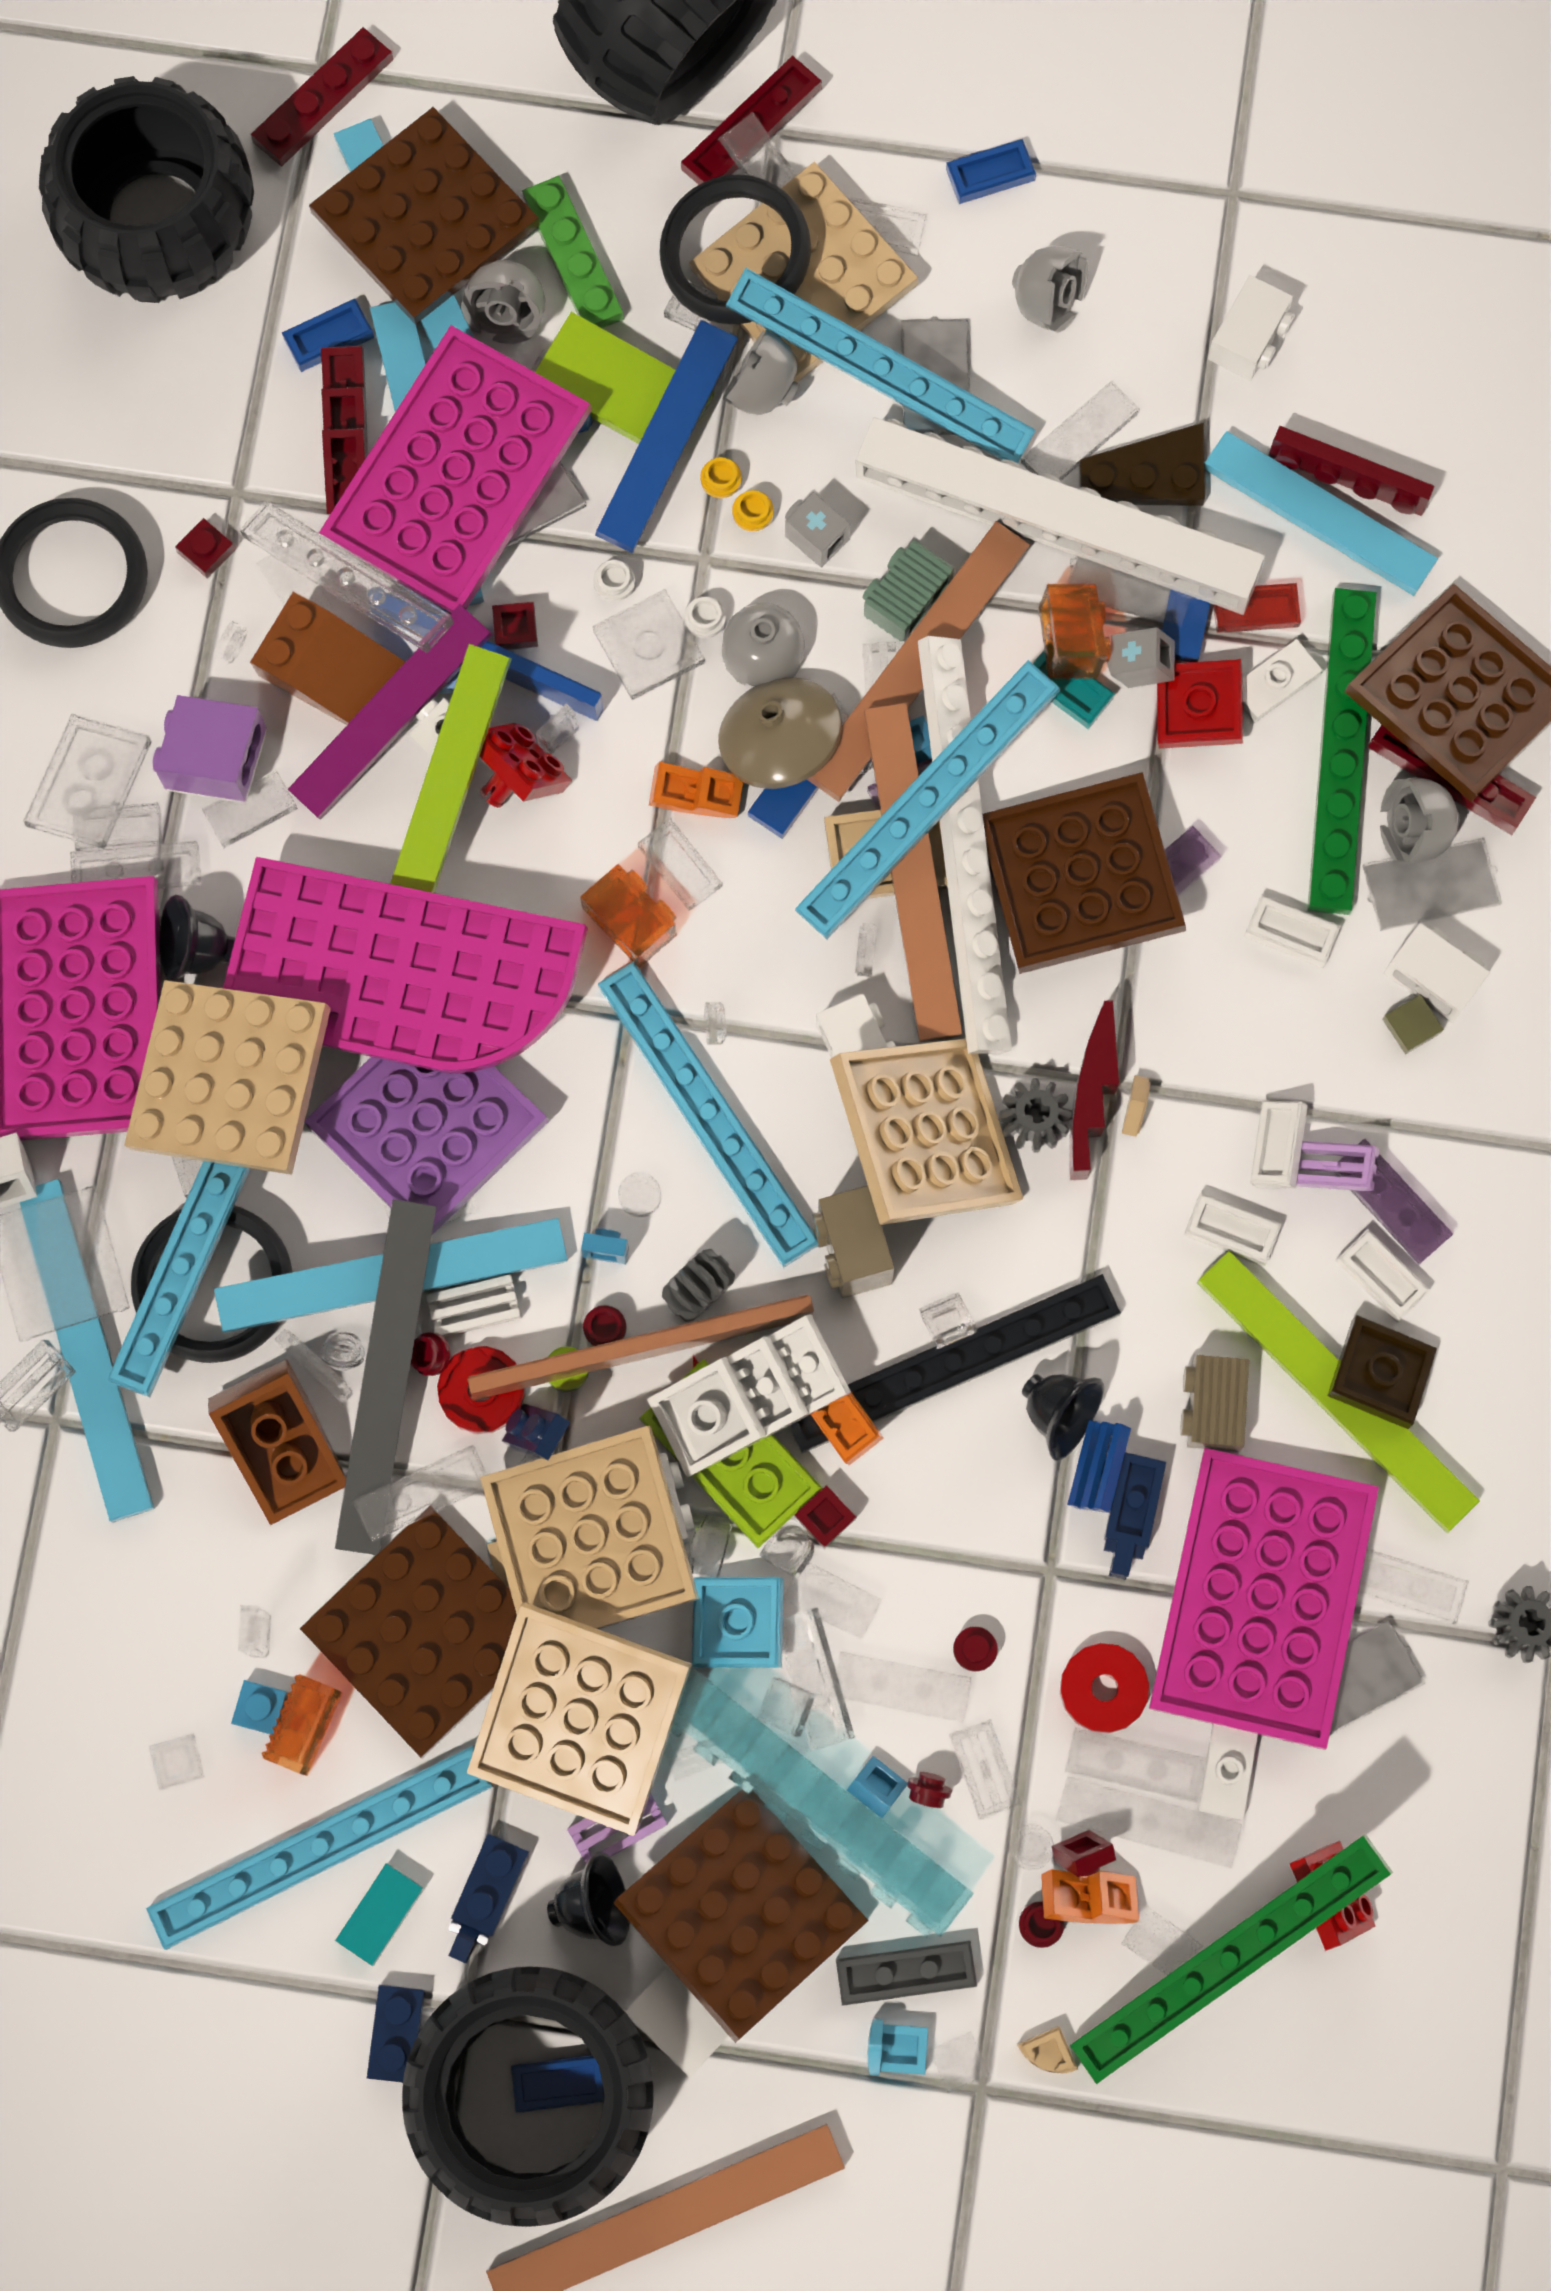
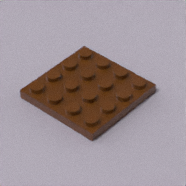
[309,107,540,325]
[1345,584,1551,803]
[983,772,1186,974]
[300,1505,517,1759]
[614,1784,869,2043]

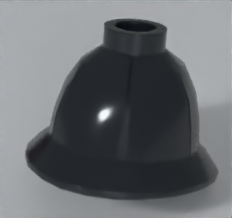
[159,894,235,981]
[1022,1374,1104,1461]
[547,1852,630,1947]

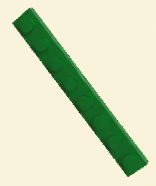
[1307,588,1377,915]
[1070,1834,1394,2084]

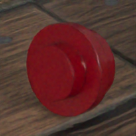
[583,1305,627,1346]
[411,1332,450,1376]
[953,1627,998,1672]
[907,1772,952,1808]
[1019,1901,1064,1948]

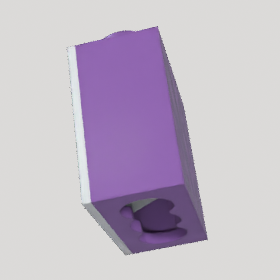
[153,695,268,804]

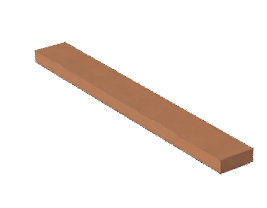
[807,521,1030,802]
[864,703,962,1043]
[467,1295,814,1401]
[486,2124,845,2291]

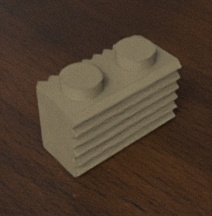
[1180,1355,1249,1452]

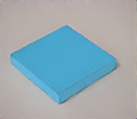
[692,1577,784,1668]

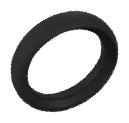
[659,174,811,324]
[0,498,148,648]
[131,1205,293,1363]

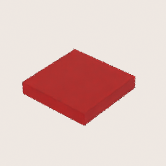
[1157,659,1243,749]

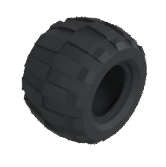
[39,76,254,303]

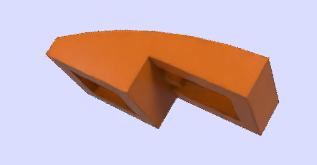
[648,761,743,818]
[1041,1869,1139,1924]

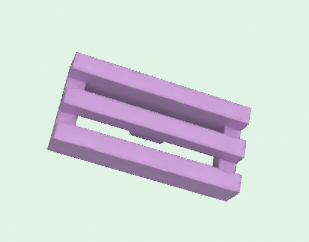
[1296,1141,1379,1191]
[567,1793,668,1864]

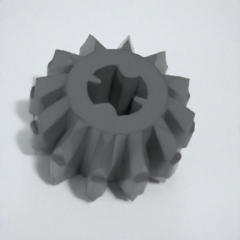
[999,1078,1073,1153]
[662,1249,735,1322]
[1488,1586,1551,1663]

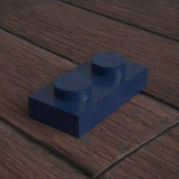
[502,1403,570,1460]
[366,1985,426,2083]

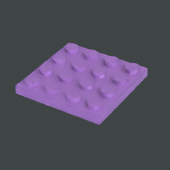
[304,1057,549,1235]

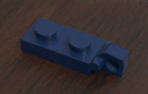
[1103,1452,1166,1580]
[448,1834,530,1963]

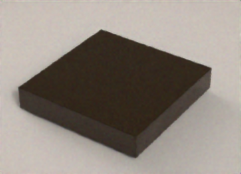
[1327,1315,1437,1429]

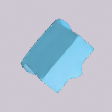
[867,2018,928,2076]

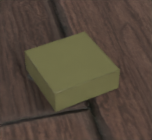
[1382,994,1444,1055]

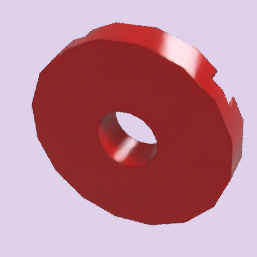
[437,1346,525,1434]
[1059,1643,1149,1734]

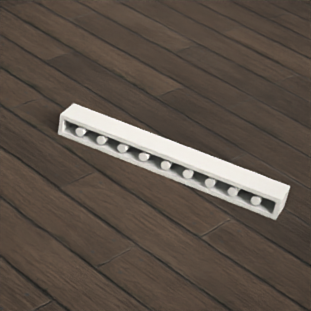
[855,417,1265,615]

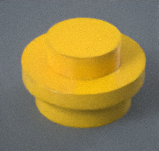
[700,457,742,498]
[732,490,774,532]

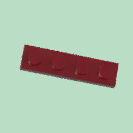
[250,27,393,167]
[681,55,822,185]
[1268,425,1435,516]
[1368,724,1537,836]

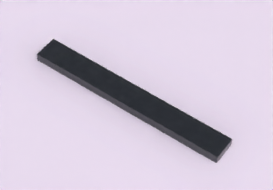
[789,1274,1121,1454]

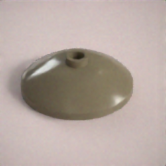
[718,677,842,789]

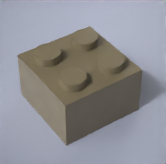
[812,1185,894,1298]

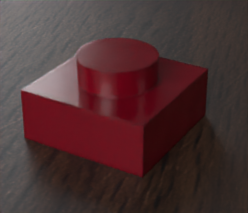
[175,518,236,579]
[492,602,538,650]
[794,1485,857,1549]
[1051,1830,1116,1877]

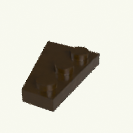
[1079,422,1205,506]

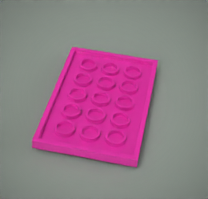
[319,325,592,613]
[0,876,161,1141]
[1149,1448,1379,1750]

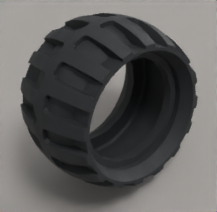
[553,0,777,125]
[402,1966,654,2227]

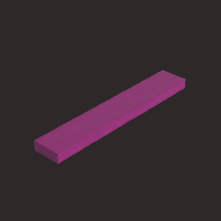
[288,604,493,820]

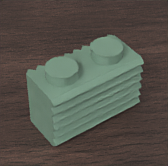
[862,540,955,643]

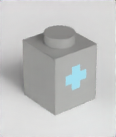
[785,492,850,568]
[1107,627,1175,688]

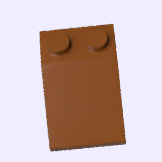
[250,591,405,725]
[208,1359,346,1525]

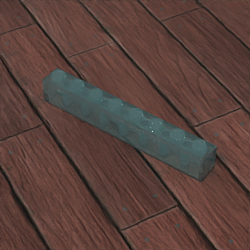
[671,1667,974,1938]

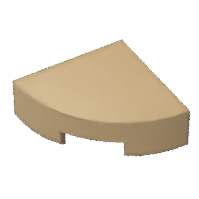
[1122,1075,1151,1137]
[1017,2026,1078,2073]

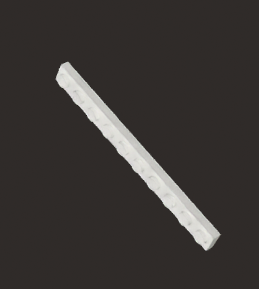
[918,636,1012,1054]

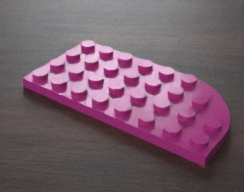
[223,857,588,1073]

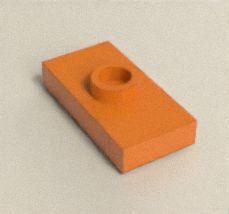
[811,1393,884,1465]

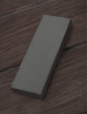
[836,1940,977,2006]

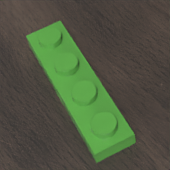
[522,176,624,328]

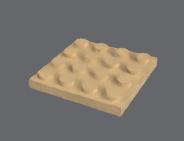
[689,161,919,382]
[124,980,331,1175]
[830,1039,1023,1225]
[480,1426,699,1629]
[467,1602,692,1836]

